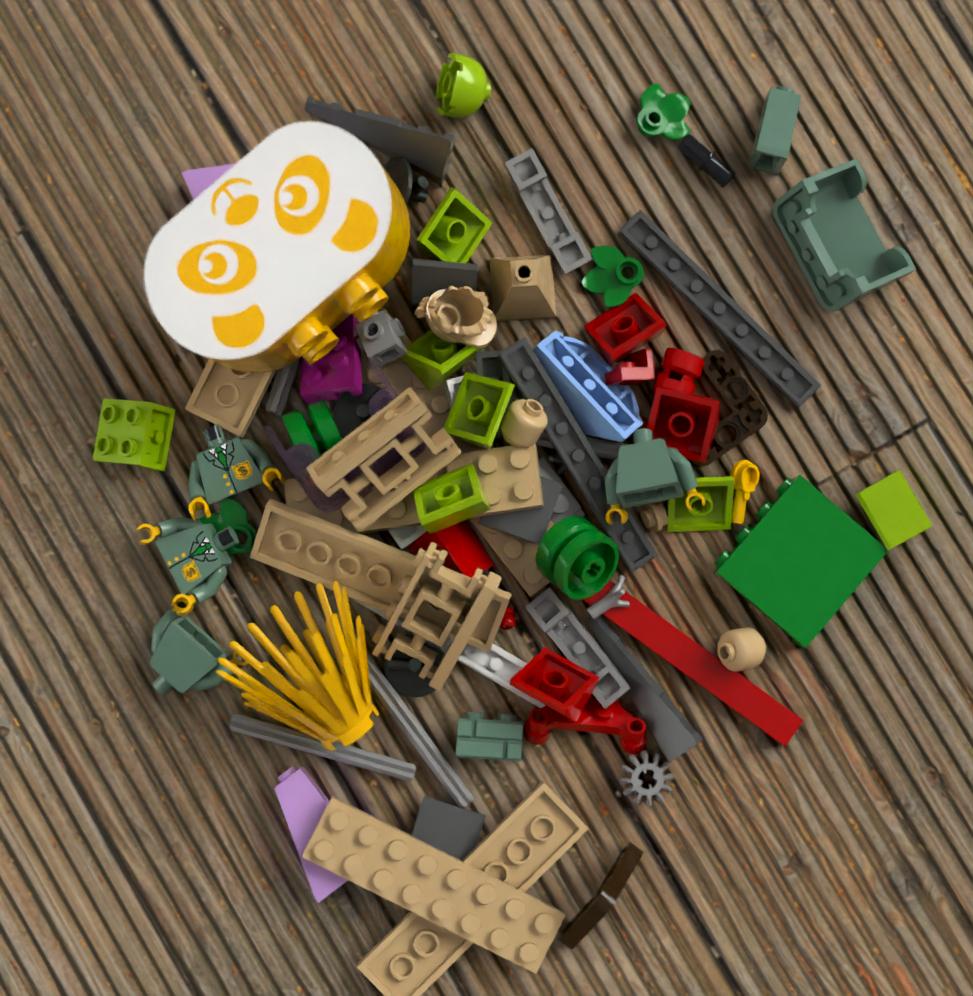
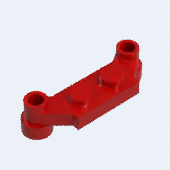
[524,697,647,754]

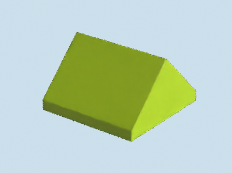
[417,187,493,263]
[402,330,484,391]
[444,372,515,450]
[413,463,491,534]
[855,469,933,550]
[665,476,734,532]

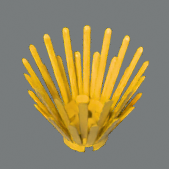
[216,580,379,751]

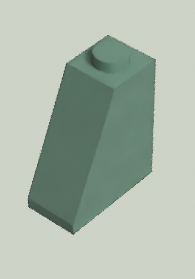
[748,86,801,175]

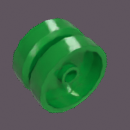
[282,400,343,480]
[535,516,619,600]

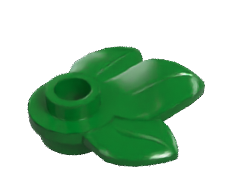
[636,83,691,140]
[581,246,644,307]
[199,498,257,558]

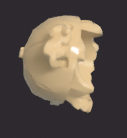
[414,286,497,348]

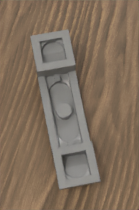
[504,148,593,275]
[525,587,631,709]

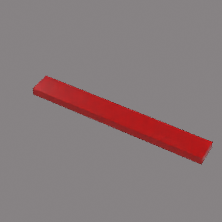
[582,580,804,746]

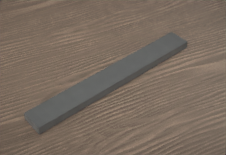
[618,210,821,409]
[497,337,658,572]

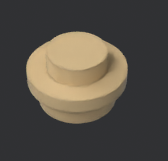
[640,501,668,532]

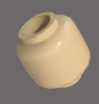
[500,399,548,447]
[717,627,766,672]

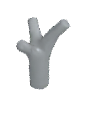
[587,575,630,619]

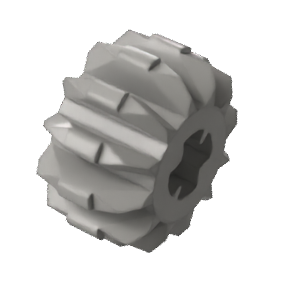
[619,751,674,807]

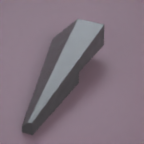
[305,96,455,186]
[586,615,703,763]

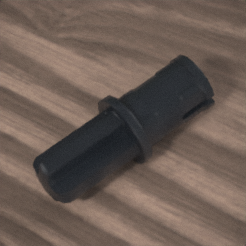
[678,134,736,188]

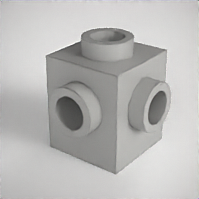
[355,311,408,367]

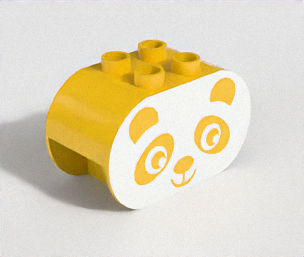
[144,121,410,373]

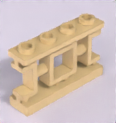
[306,387,461,532]
[371,541,502,691]

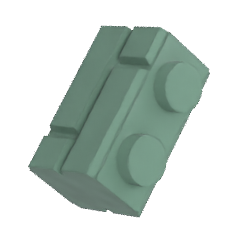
[456,712,523,761]

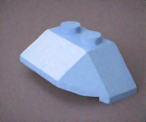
[534,330,643,442]

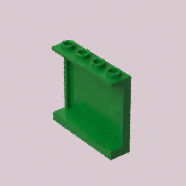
[713,475,889,649]

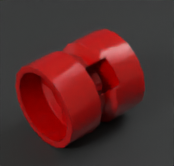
[652,348,705,394]

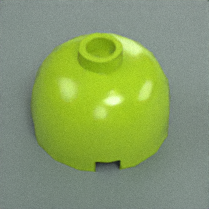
[436,53,491,118]

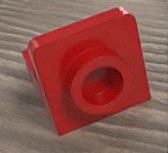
[604,348,655,386]

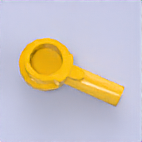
[730,460,760,524]

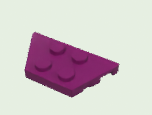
[301,314,362,404]

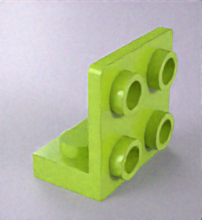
[93,399,176,472]

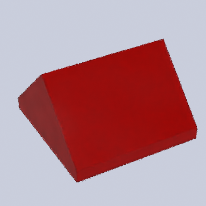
[584,293,667,367]
[647,385,720,463]
[407,520,494,578]
[509,648,599,722]

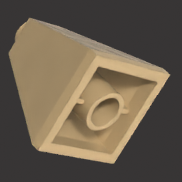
[489,255,556,321]

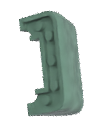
[773,158,916,312]

